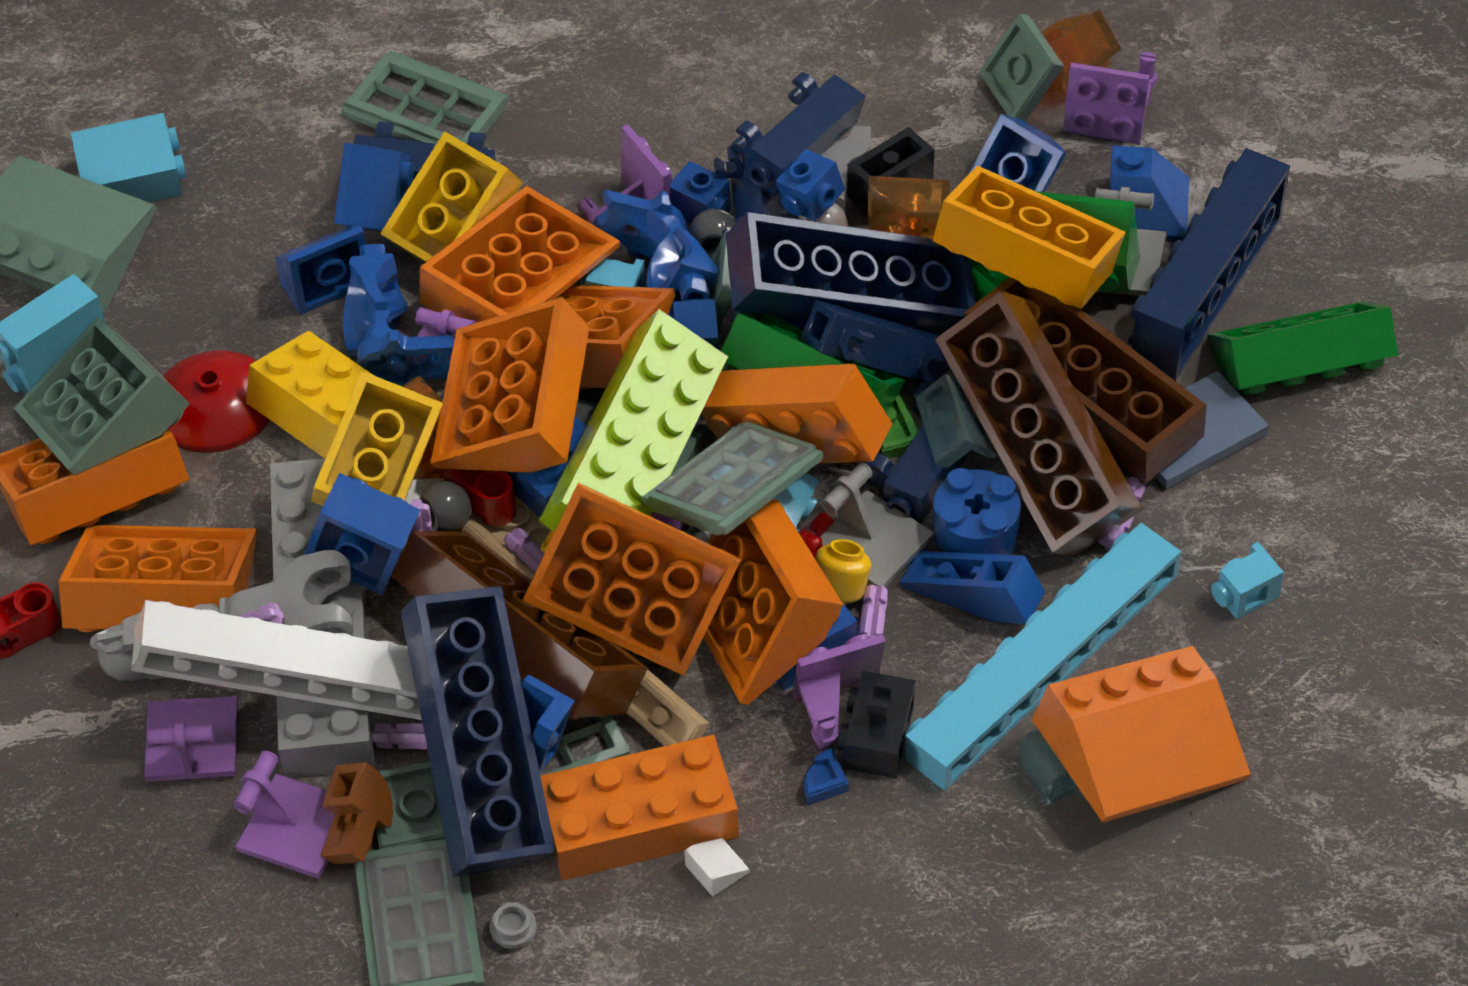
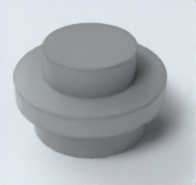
[490,903,537,949]

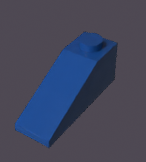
[900,551,1045,624]

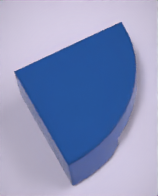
[804,748,849,806]

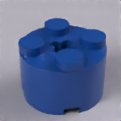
[933,468,1021,555]

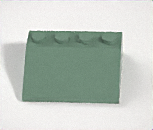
[0,155,157,314]
[14,316,190,475]

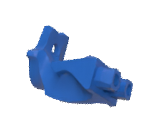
[592,189,719,319]
[343,244,454,389]

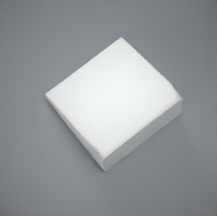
[684,838,750,897]

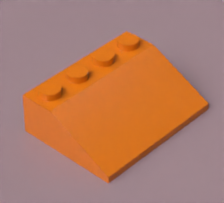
[419,186,620,323]
[555,285,675,390]
[430,297,589,472]
[0,429,190,545]
[523,483,741,676]
[703,499,843,705]
[58,525,257,633]
[1032,646,1251,823]

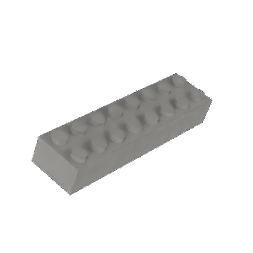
[270,458,375,779]

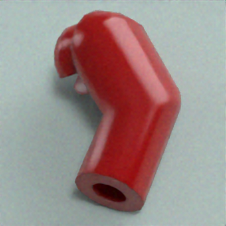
[799,512,834,558]

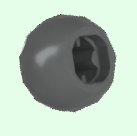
[689,209,736,259]
[419,481,472,531]

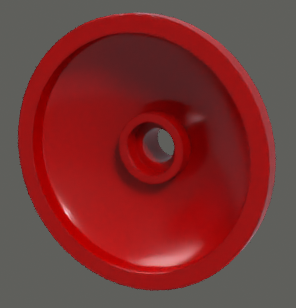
[163,350,270,452]

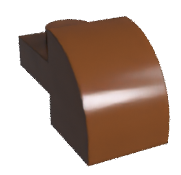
[321,762,393,864]

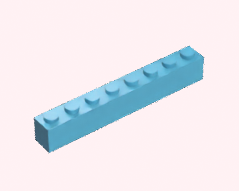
[905,523,1181,791]

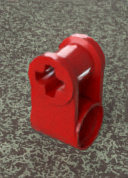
[439,469,517,527]
[0,582,62,659]

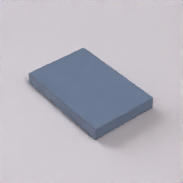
[1155,371,1269,489]

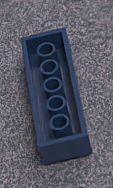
[1128,148,1290,381]
[725,212,975,336]
[401,586,556,877]

